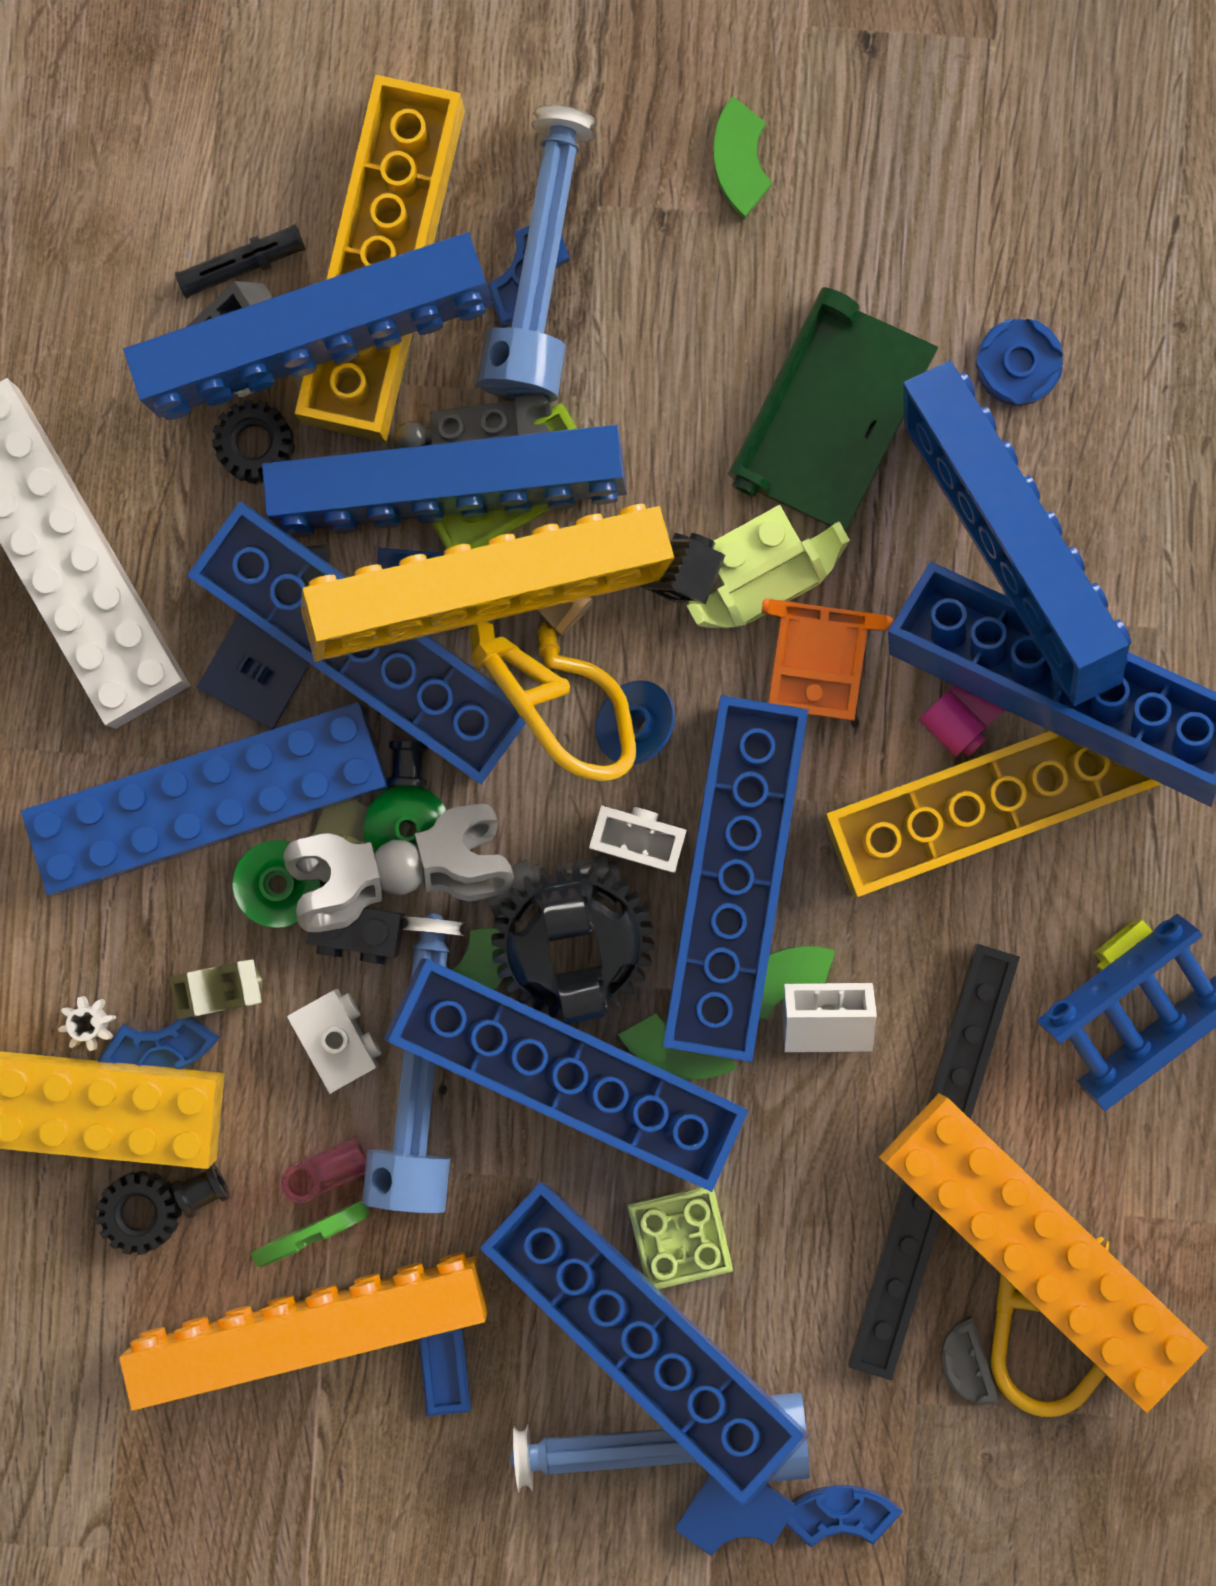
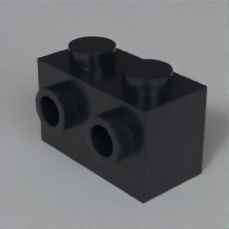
[306,907,405,965]

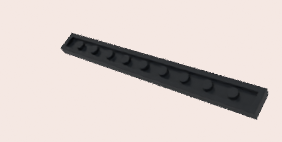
[848,943,1020,1381]

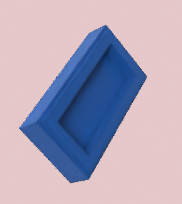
[419,1328,471,1416]

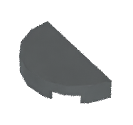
[940,1315,1000,1405]

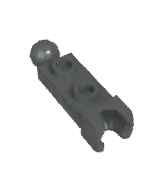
[395,394,552,448]

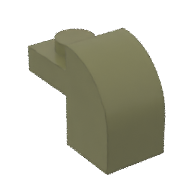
[169,959,262,1019]

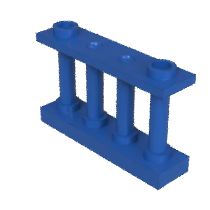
[1037,913,1216,1112]

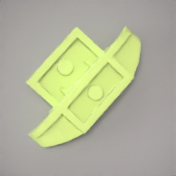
[687,505,850,629]

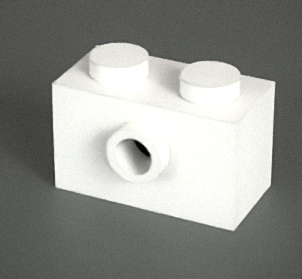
[589,805,687,873]
[782,983,877,1052]
[287,989,382,1094]

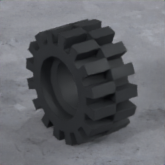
[212,400,295,484]
[96,1171,181,1255]

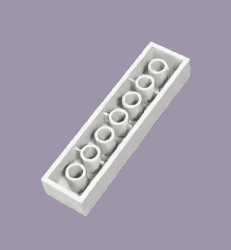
[0,378,191,729]

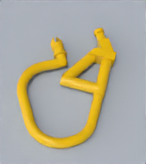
[470,621,636,781]
[991,1236,1109,1417]

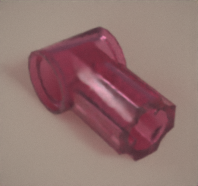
[281,1136,366,1204]

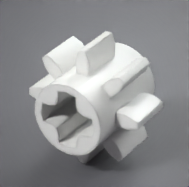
[58,996,116,1051]

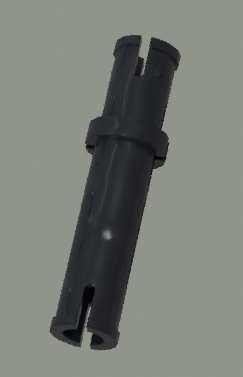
[175,224,306,299]

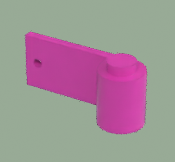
[919,686,1005,757]

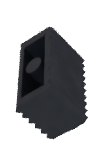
[640,533,726,605]

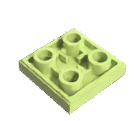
[627,1187,733,1289]

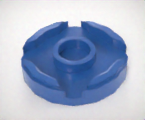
[975,318,1063,406]

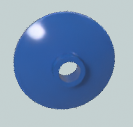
[595,680,675,765]

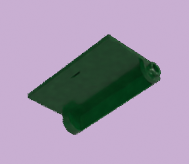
[728,287,938,532]

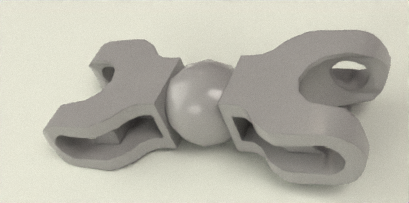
[283,804,514,932]

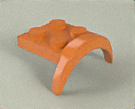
[761,599,893,721]

